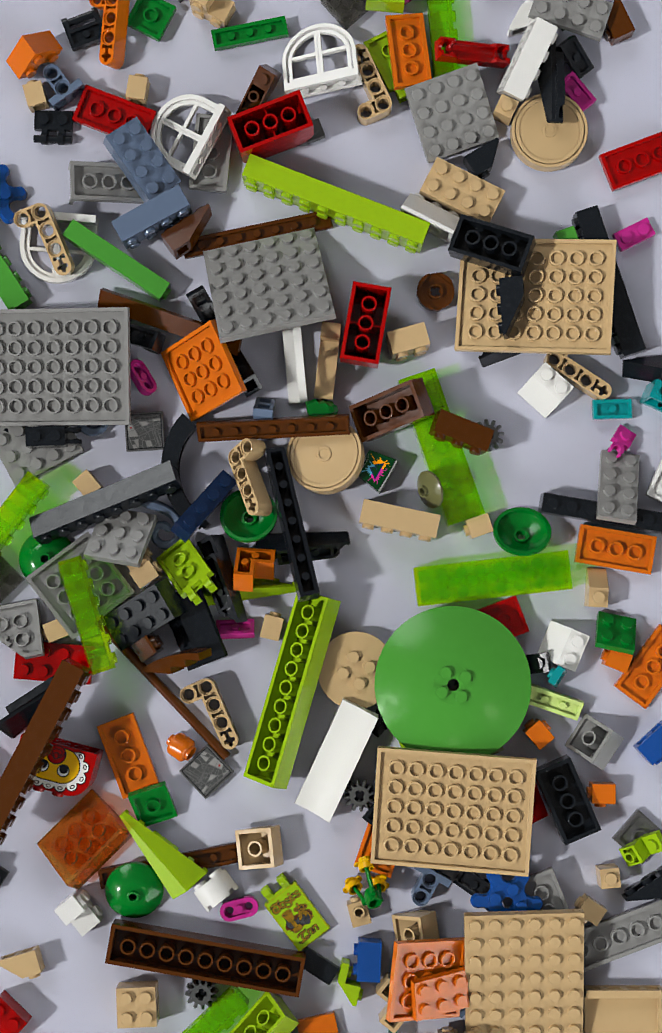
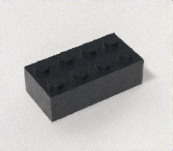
[448,214,536,277]
[102,578,187,651]
[535,754,601,845]

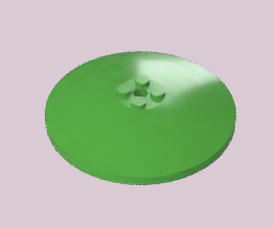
[375,606,531,755]

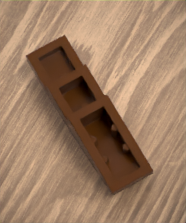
[142,648,212,674]

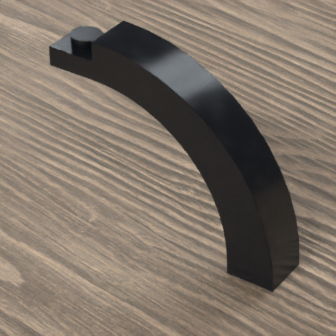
[186,285,263,398]
[161,413,211,530]

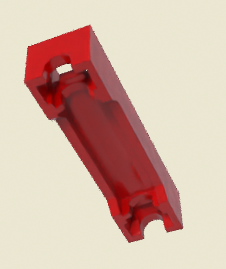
[434,36,510,69]

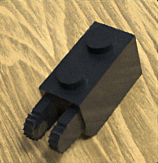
[25,426,82,449]

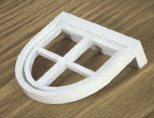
[282,23,363,98]
[151,94,232,180]
[20,209,99,284]
[282,326,308,405]

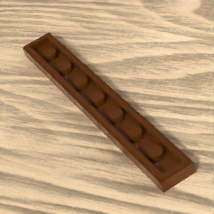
[184,212,333,259]
[97,288,242,356]
[196,414,351,442]
[98,842,238,889]

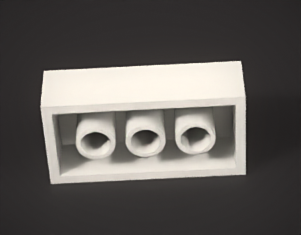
[496,17,558,102]

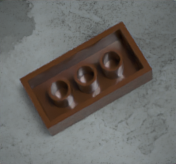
[349,378,435,443]

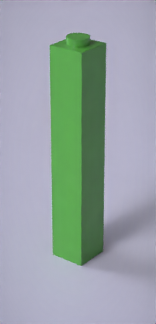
[62,219,171,302]

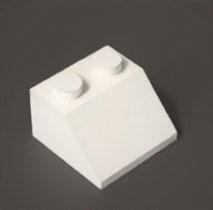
[517,362,574,418]
[537,621,590,672]

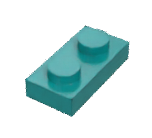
[592,399,632,420]
[547,665,566,688]

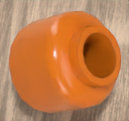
[166,732,196,762]

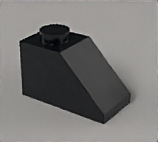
[463,138,499,179]

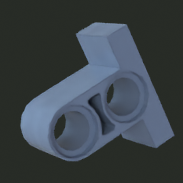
[43,64,85,111]
[253,397,276,440]
[411,867,452,906]

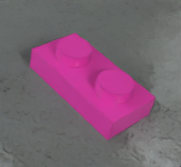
[565,71,597,112]
[612,217,656,252]
[216,619,255,639]

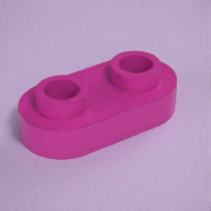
[130,359,157,396]
[220,895,259,922]

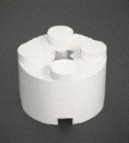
[194,867,239,912]

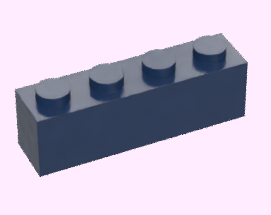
[171,470,237,543]

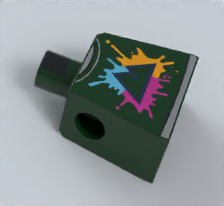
[358,450,398,494]

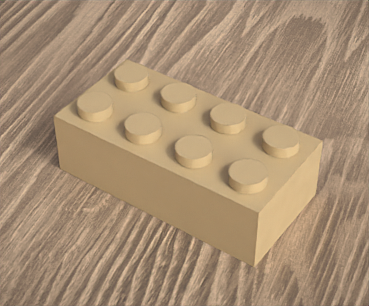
[419,157,505,222]
[359,499,441,542]

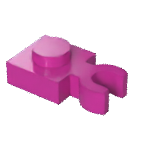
[608,424,636,458]

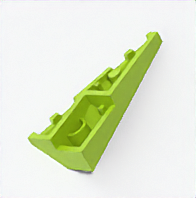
[201,578,296,606]
[119,809,208,899]

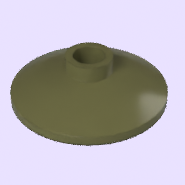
[417,471,443,508]

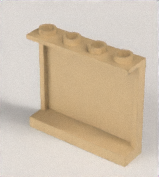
[583,985,662,1033]

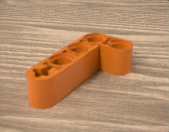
[89,0,130,69]

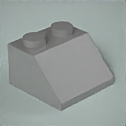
[565,713,624,770]

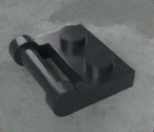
[61,7,102,52]

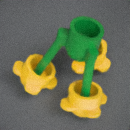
[343,856,389,909]

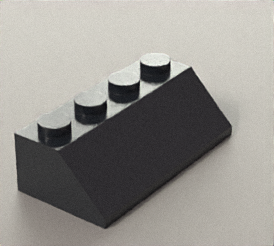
[169,589,228,671]

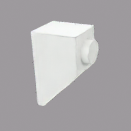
[507,0,534,38]

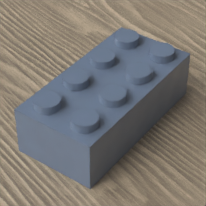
[103,117,181,203]
[111,184,193,249]

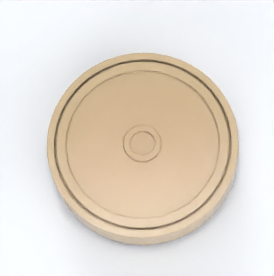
[510,93,588,172]
[286,426,365,495]
[318,631,385,708]

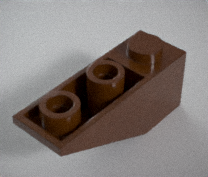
[236,64,282,114]
[161,204,212,260]
[132,633,164,662]

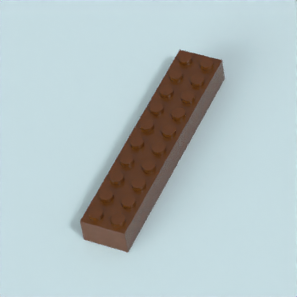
[0,658,91,845]
[105,918,306,998]

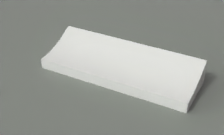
[295,698,378,823]

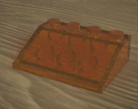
[37,789,132,890]

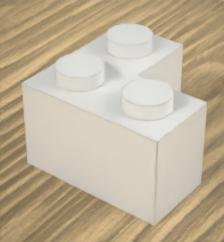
[54,887,103,937]

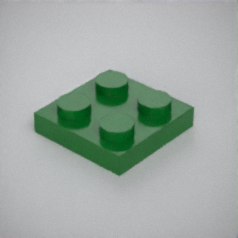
[128,0,177,42]
[595,611,636,655]
[128,781,178,827]

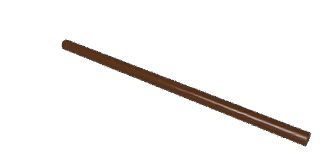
[94,618,231,760]

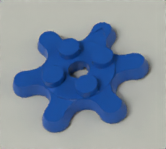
[0,164,27,224]
[470,873,543,912]

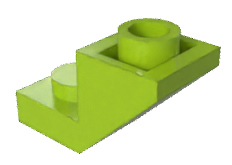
[619,830,662,867]
[338,957,363,1006]

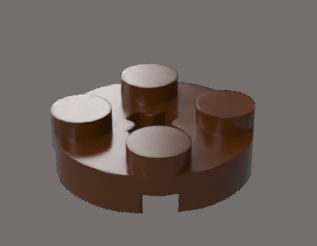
[416,272,454,312]

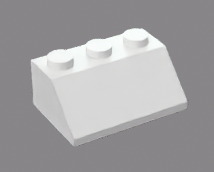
[400,193,460,243]

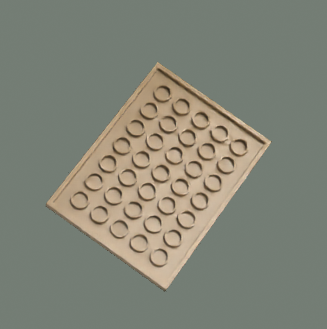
[454,239,617,355]
[370,746,537,877]
[464,909,584,1033]

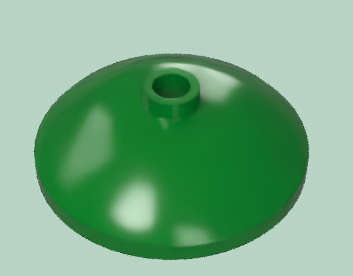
[220,490,278,543]
[493,507,552,556]
[19,535,72,577]
[105,862,164,918]

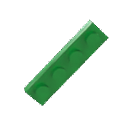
[211,16,289,51]

